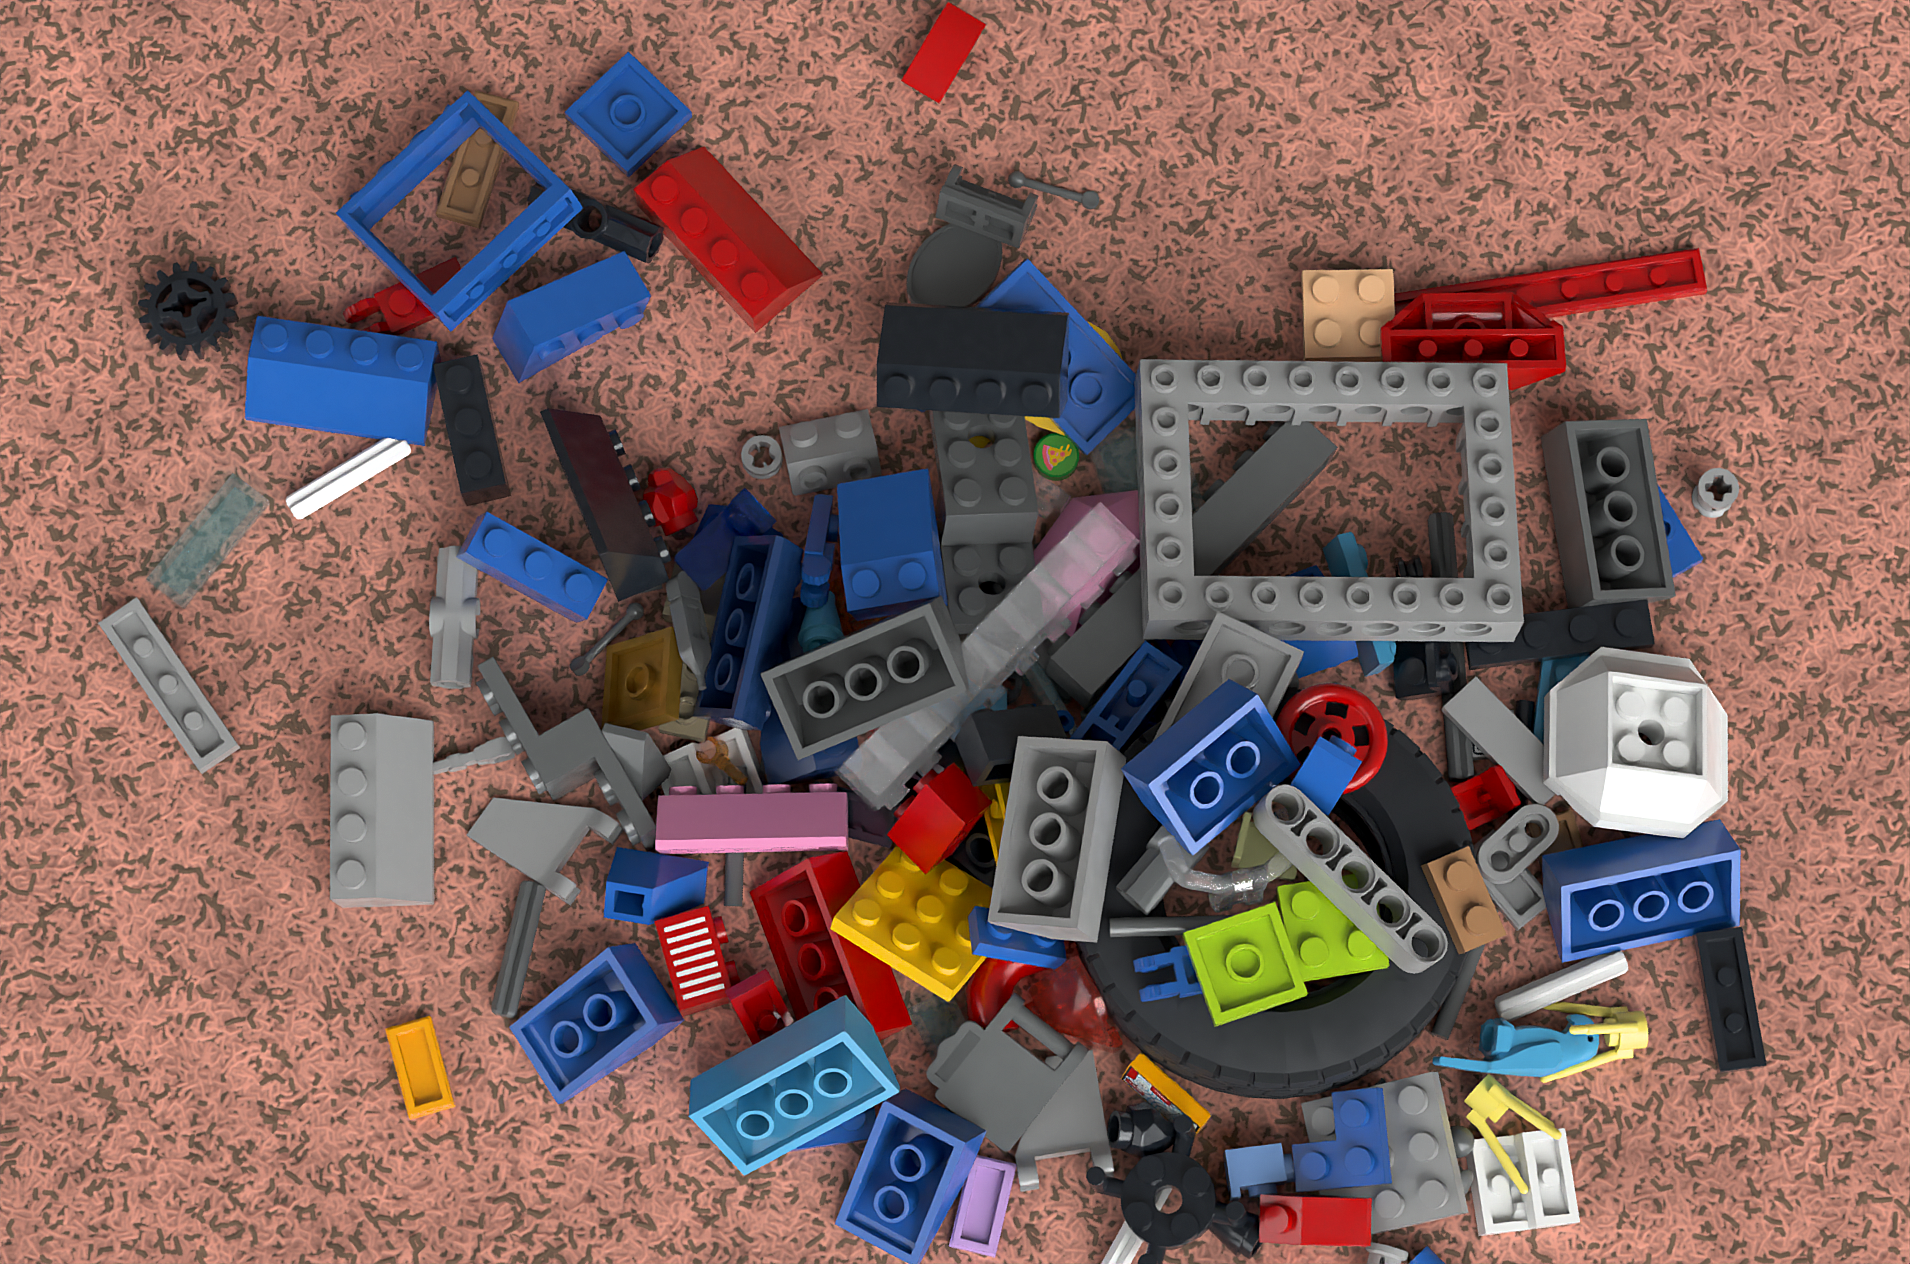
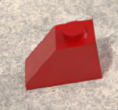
[1259,1193,1372,1246]

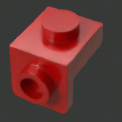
[1451,764,1521,832]

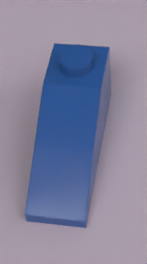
[1069,641,1183,754]

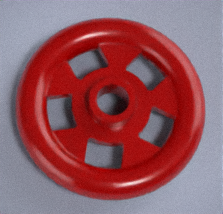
[1276,683,1388,795]

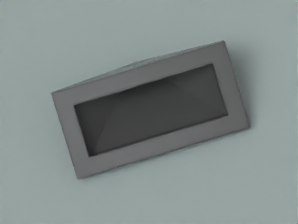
[602,723,672,801]

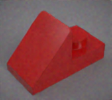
[725,969,794,1045]

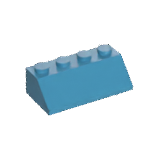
[689,995,900,1176]

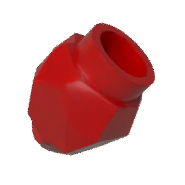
[643,467,698,536]

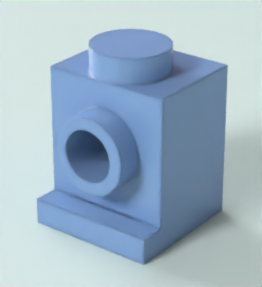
[1223,1143,1295,1202]

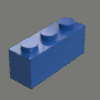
[456,512,608,623]

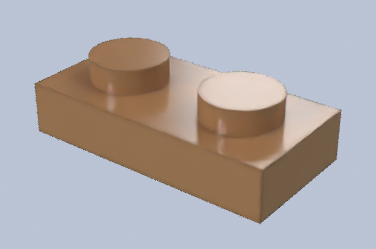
[1421,846,1507,954]

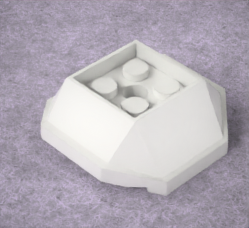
[1543,647,1728,838]

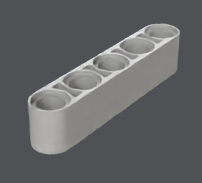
[1253,784,1448,974]

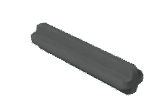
[491,880,546,1018]

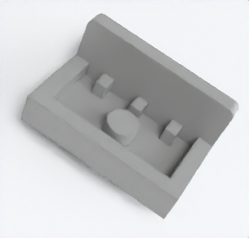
[779,409,882,496]

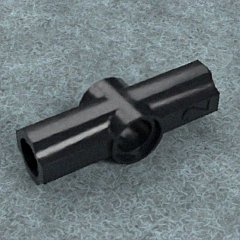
[527,182,664,264]

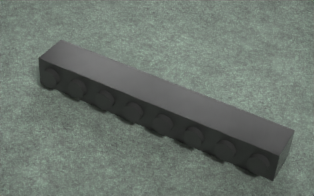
[1045,421,1338,709]

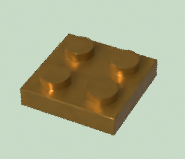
[601,627,683,731]

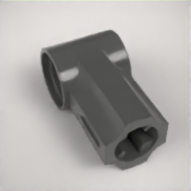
[1116,825,1210,915]

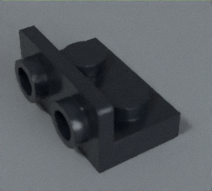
[1393,641,1458,701]

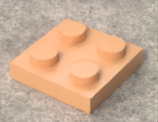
[1301,269,1395,362]

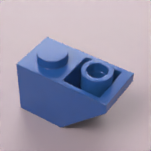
[1290,735,1362,817]
[604,847,709,925]

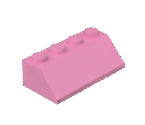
[655,783,848,854]

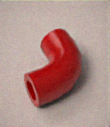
[965,957,1050,1033]

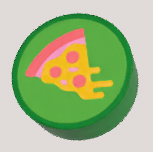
[1033,433,1079,481]

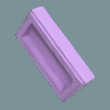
[949,1155,1017,1258]

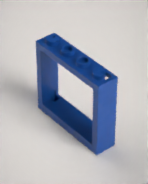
[336,90,583,332]

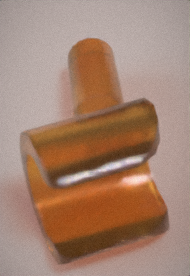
[696,737,748,786]

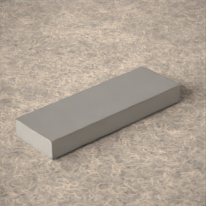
[1441,676,1555,806]

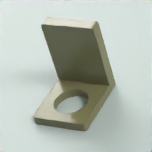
[1231,811,1297,882]

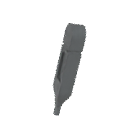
[666,571,711,690]

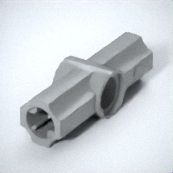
[429,546,480,689]

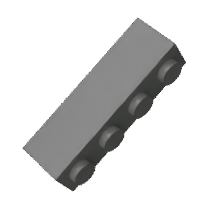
[330,713,434,908]
[988,736,1126,943]

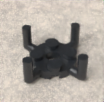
[1086,1114,1248,1264]

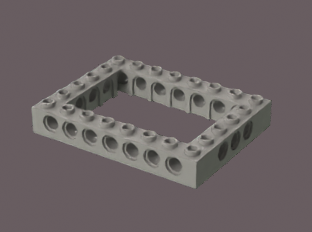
[1134,359,1524,642]

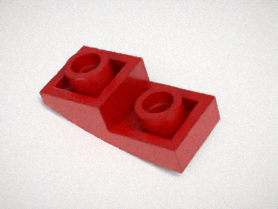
[901,1,987,104]

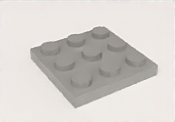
[1301,1072,1469,1235]

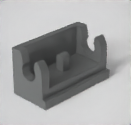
[935,164,1039,249]

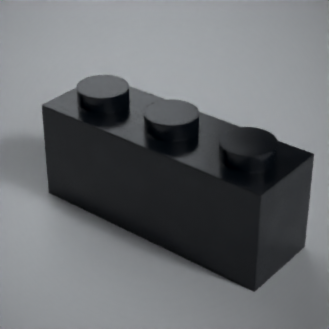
[433,354,511,506]

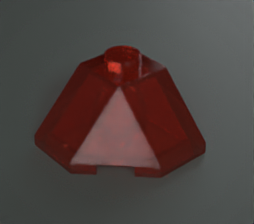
[1024,955,1123,1054]

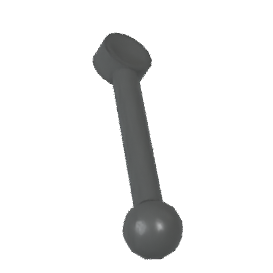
[1008,171,1099,210]
[570,602,644,676]

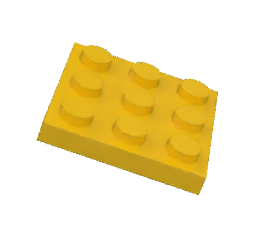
[830,846,993,1002]

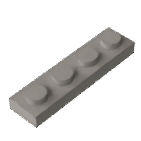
[98,597,240,774]

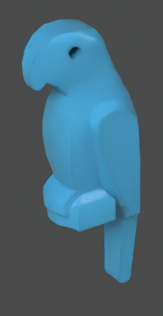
[1432,1014,1599,1077]

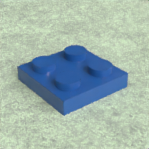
[564,52,692,178]

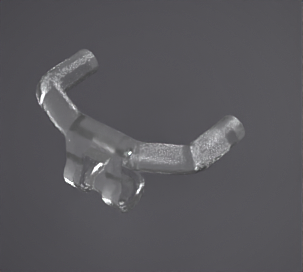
[1157,808,1293,913]

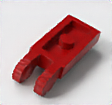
[342,257,461,336]

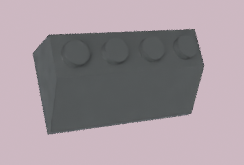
[1541,419,1676,609]
[761,595,969,760]

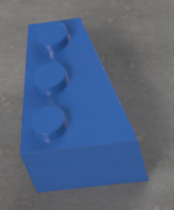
[492,251,651,383]

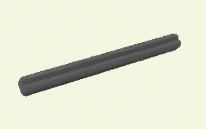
[1427,512,1474,782]

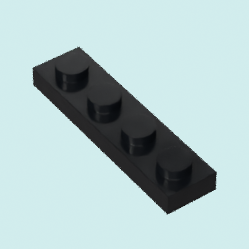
[1465,599,1655,670]

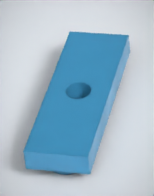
[1323,532,1396,677]

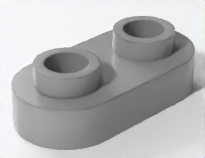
[1476,804,1559,884]

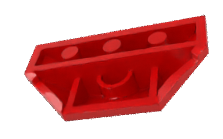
[1380,292,1566,390]

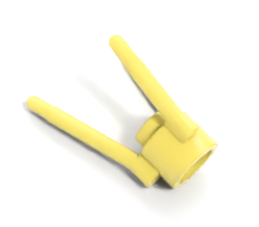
[1540,1001,1648,1083]
[1464,1074,1562,1194]

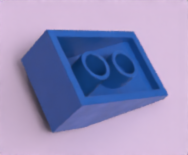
[837,468,948,621]
[509,943,684,1104]
[835,1088,987,1264]

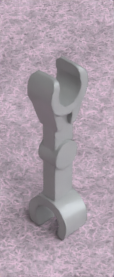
[433,737,515,775]

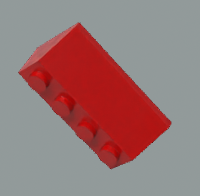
[633,147,823,333]
[749,851,912,1041]

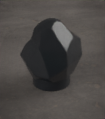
[1107,1102,1176,1158]

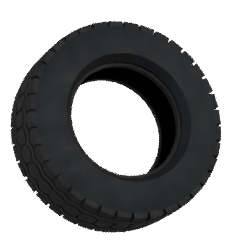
[1075,687,1476,1099]

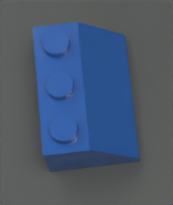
[1121,679,1301,856]

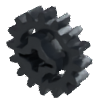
[138,261,239,361]

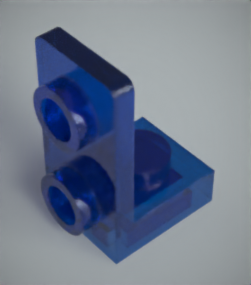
[674,488,777,591]

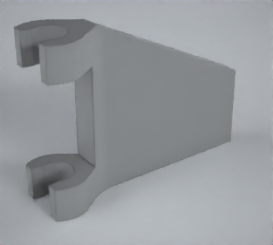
[467,797,623,906]
[1015,1050,1114,1192]

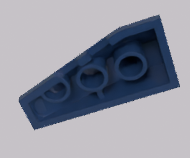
[760,597,862,785]

